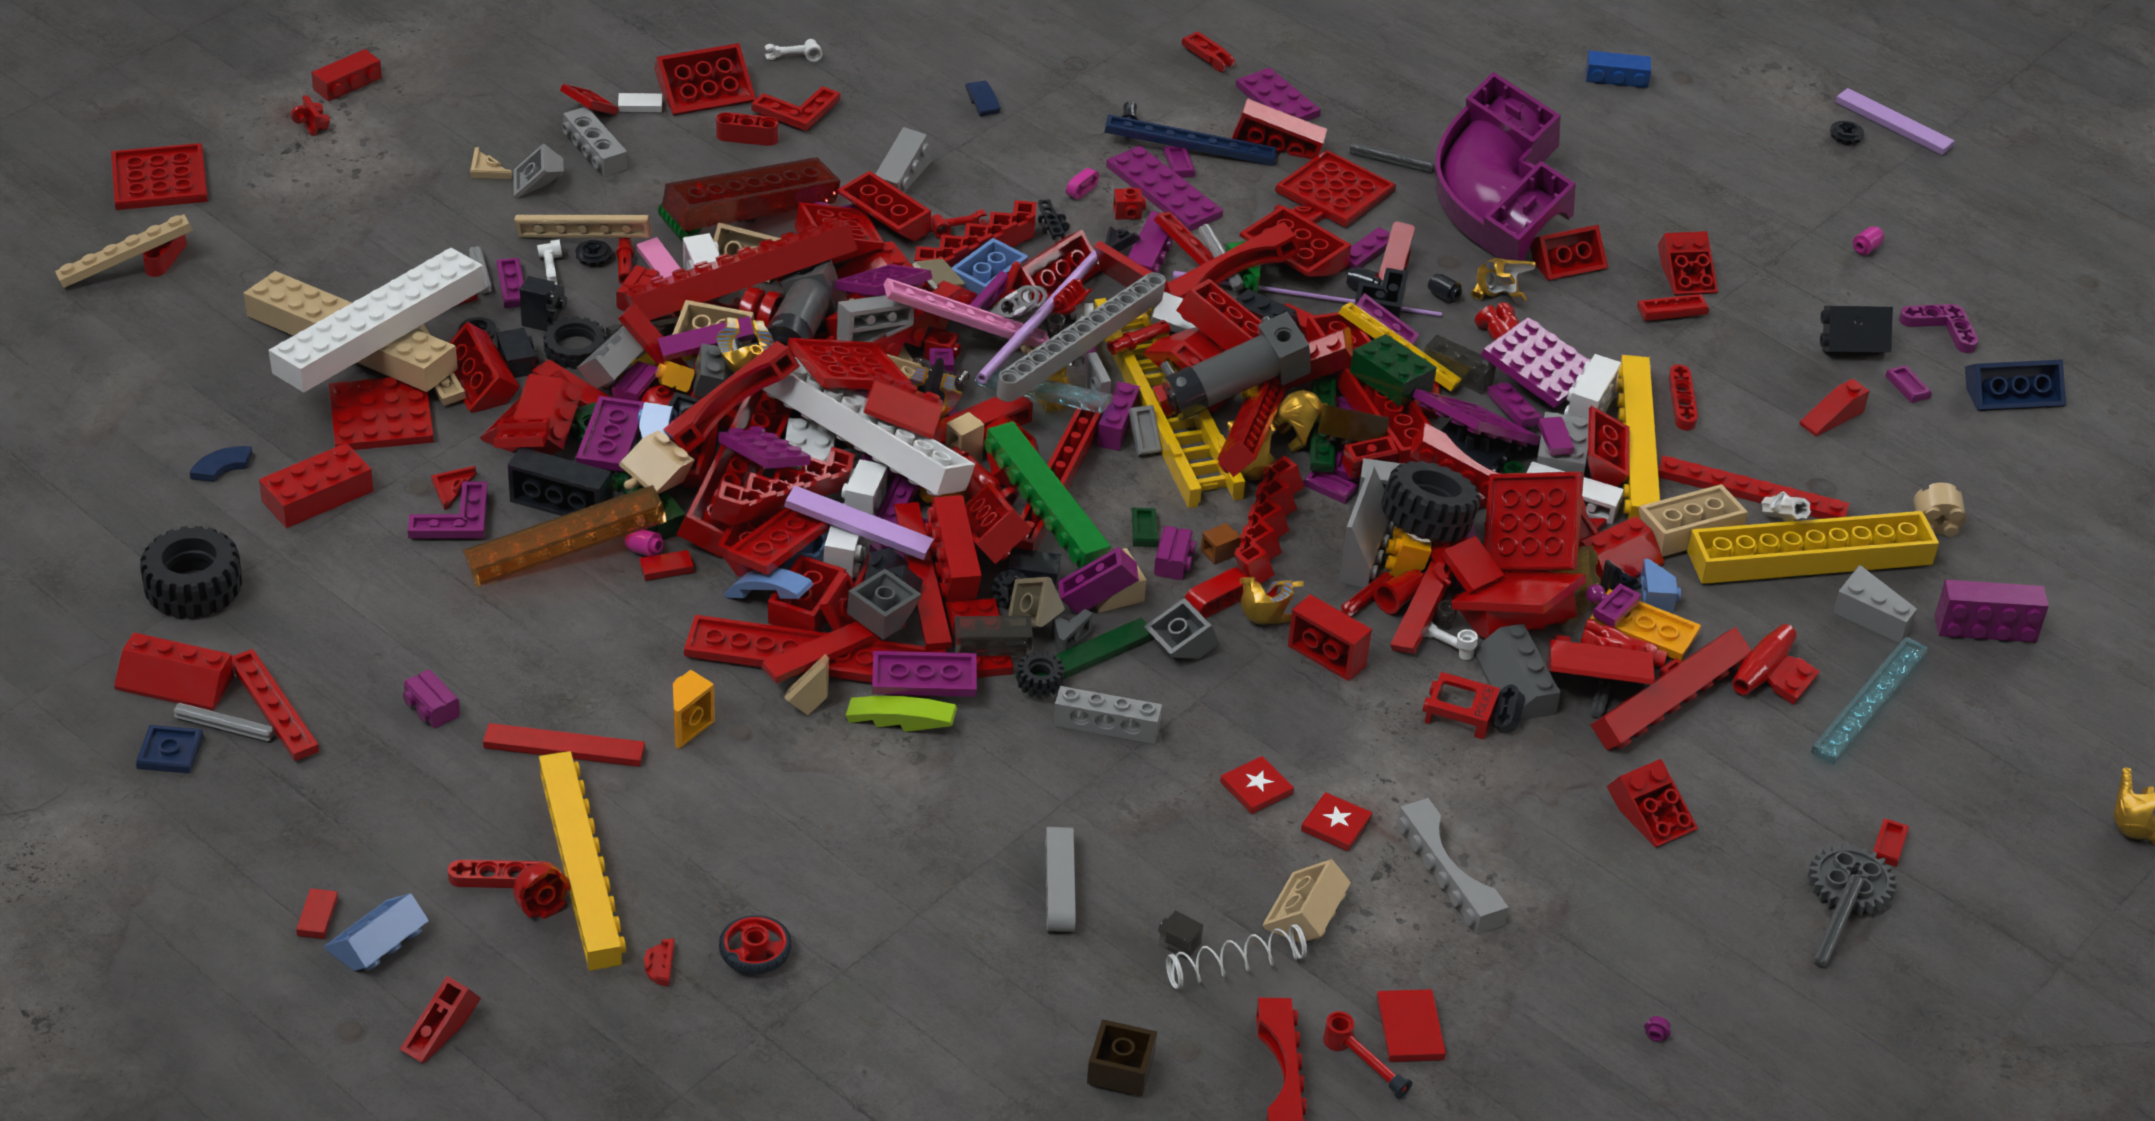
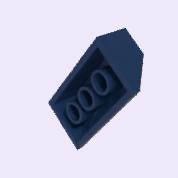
[1965,359,2066,410]

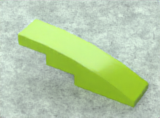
[845,696,957,732]

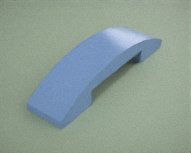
[724,568,813,599]

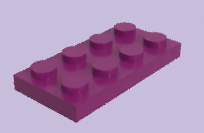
[1236,67,1321,121]
[576,396,644,471]
[718,426,811,469]
[872,651,977,697]

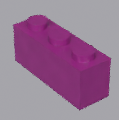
[1097,381,1140,451]
[1058,547,1139,615]

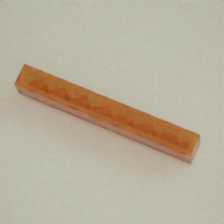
[463,485,666,587]

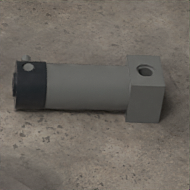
[746,259,846,357]
[1160,312,1311,421]

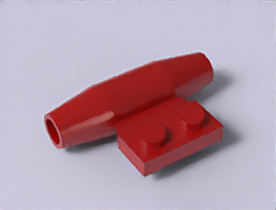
[1732,624,1820,705]

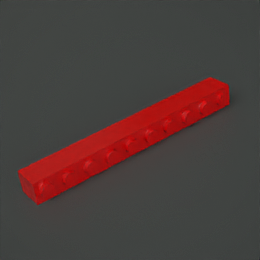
[1217,377,1286,477]
[1007,389,1109,558]

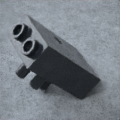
[1820,306,1893,352]
[1441,419,1511,473]

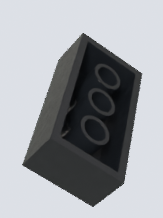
[508,447,612,527]

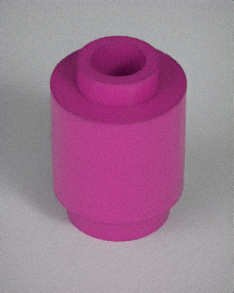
[1853,226,1884,255]
[625,528,663,556]

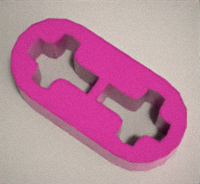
[1066,168,1100,200]

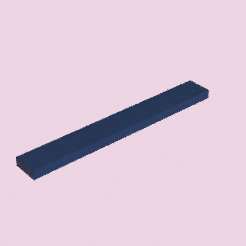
[1104,115,1277,166]

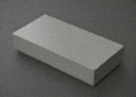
[1129,405,1162,456]

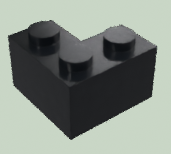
[1355,268,1408,319]
[519,276,567,331]
[864,548,923,593]

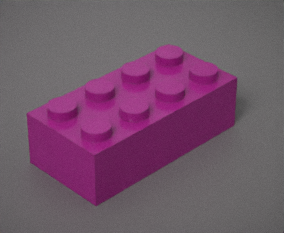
[1934,580,2049,642]

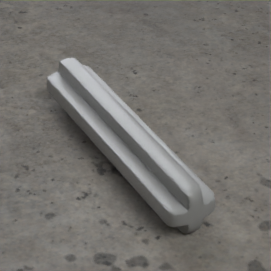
[469,246,492,295]

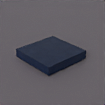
[136,725,203,774]

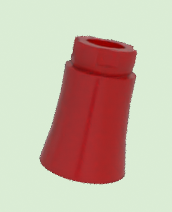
[1373,569,1425,614]

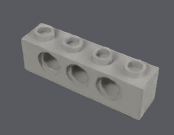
[562,107,628,177]
[1053,686,1162,744]

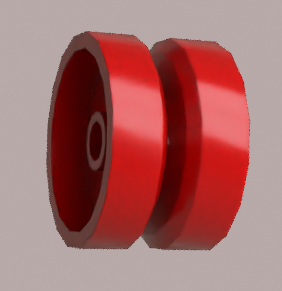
[739,286,785,327]

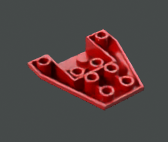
[1143,327,1229,413]

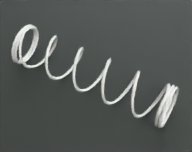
[1166,924,1307,989]

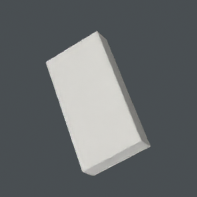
[618,93,662,113]

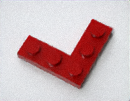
[751,86,841,131]

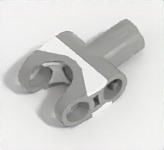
[987,285,1048,334]

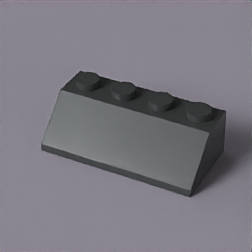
[1474,624,1560,720]

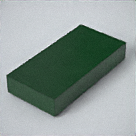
[1131,508,1158,547]

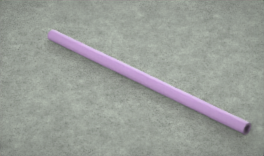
[976,251,1098,384]

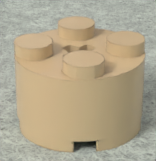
[1913,483,1966,537]

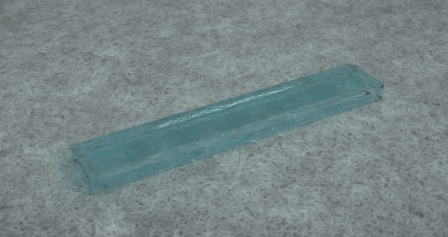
[975,369,1112,413]

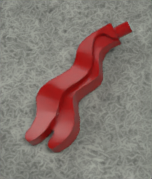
[1430,541,1452,586]

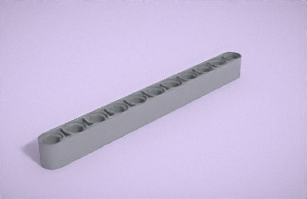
[996,272,1166,402]

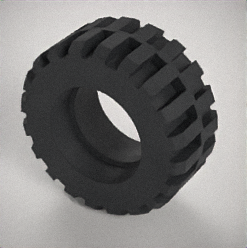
[1381,461,1481,543]
[140,526,243,619]

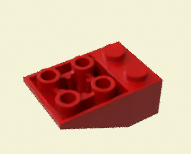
[1657,231,1718,295]
[1607,759,1698,848]

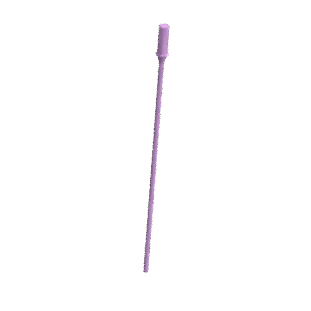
[1173,271,1442,317]

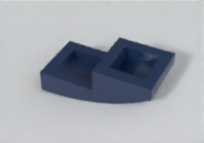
[965,80,1001,116]

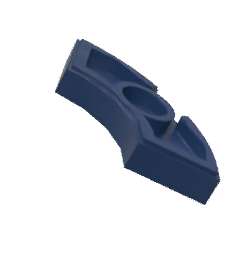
[190,446,253,482]

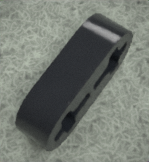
[1493,684,1525,733]

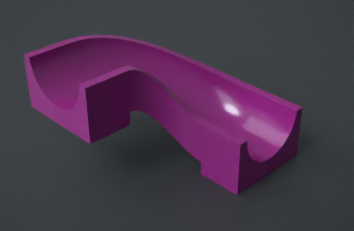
[1436,72,1576,261]

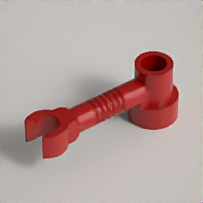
[931,210,988,239]

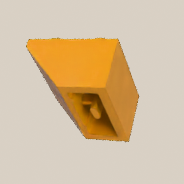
[1385,526,1431,577]

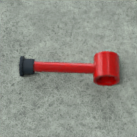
[1323,1011,1413,1099]

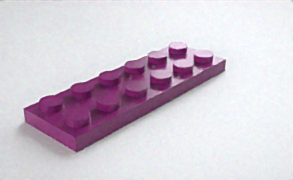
[1106,146,1223,231]

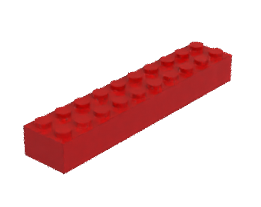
[623,217,858,320]
[1305,312,1433,463]
[676,389,793,557]

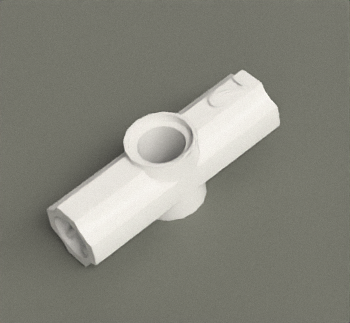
[1761,492,1811,522]

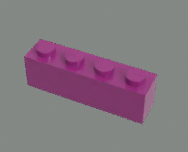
[1128,211,1177,273]

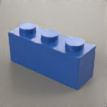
[1586,50,1651,88]

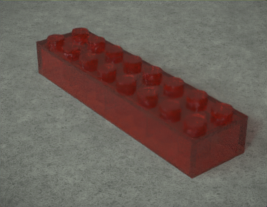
[662,157,841,231]

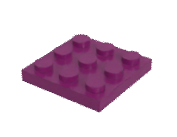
[835,264,932,297]

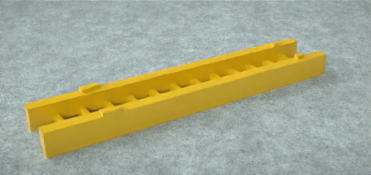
[1094,298,1245,508]

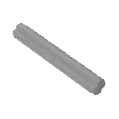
[1198,224,1244,291]
[174,703,274,742]

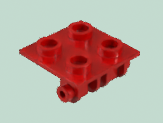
[1045,279,1092,321]

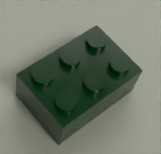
[1350,334,1437,406]

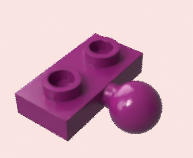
[1586,584,1641,627]

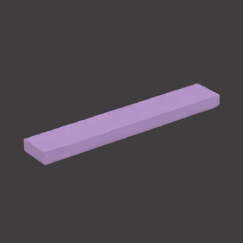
[1835,88,1955,155]
[784,486,934,560]

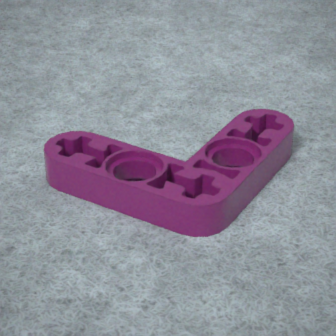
[1899,304,1978,353]

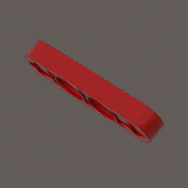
[1668,364,1698,431]
[447,860,553,888]

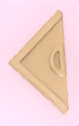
[470,147,512,179]

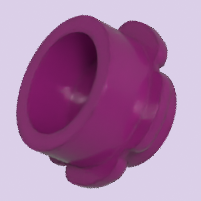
[1644,1016,1671,1042]

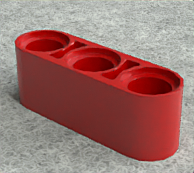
[716,112,778,146]
[142,234,187,277]
[1185,567,1248,618]

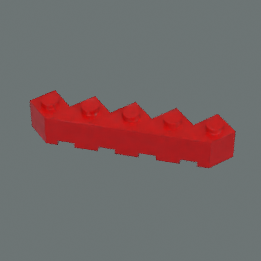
[914,200,1037,283]
[874,281,977,357]
[710,447,855,526]
[1234,456,1304,584]

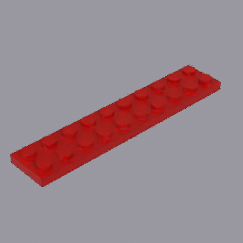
[684,615,946,683]

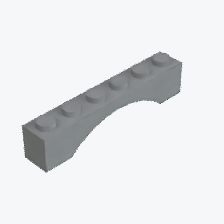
[1397,798,1509,935]

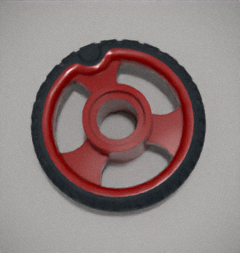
[719,915,792,975]

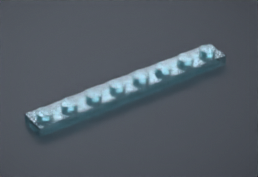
[1811,636,1928,765]

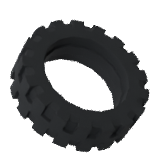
[544,316,607,369]

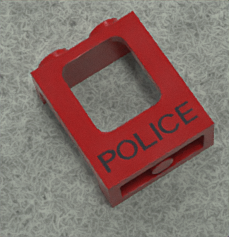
[1422,672,1500,740]

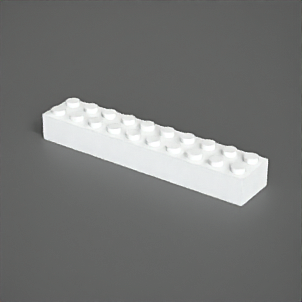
[269,248,485,392]
[763,357,975,496]

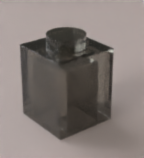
[1158,910,1203,960]

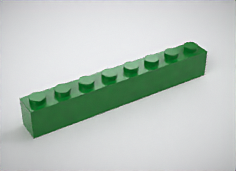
[984,421,1111,569]

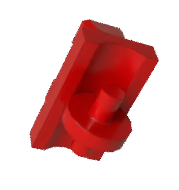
[290,95,330,135]

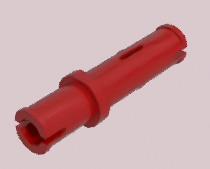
[616,238,634,284]
[1107,320,1170,355]

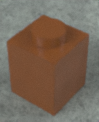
[1200,523,1241,565]

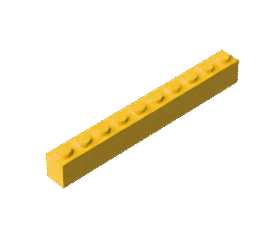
[1616,355,1660,520]
[539,751,626,971]

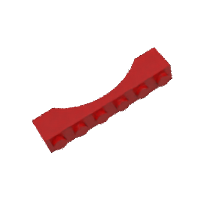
[1168,222,1301,299]
[663,341,800,454]
[1410,423,1500,497]
[1256,997,1308,1121]

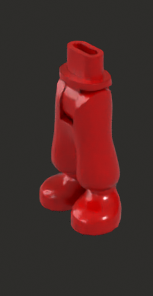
[1474,302,1520,341]
[951,446,1019,505]
[1580,618,1667,668]

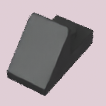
[1052,609,1093,654]

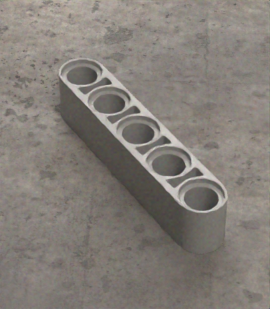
[1045,827,1076,932]

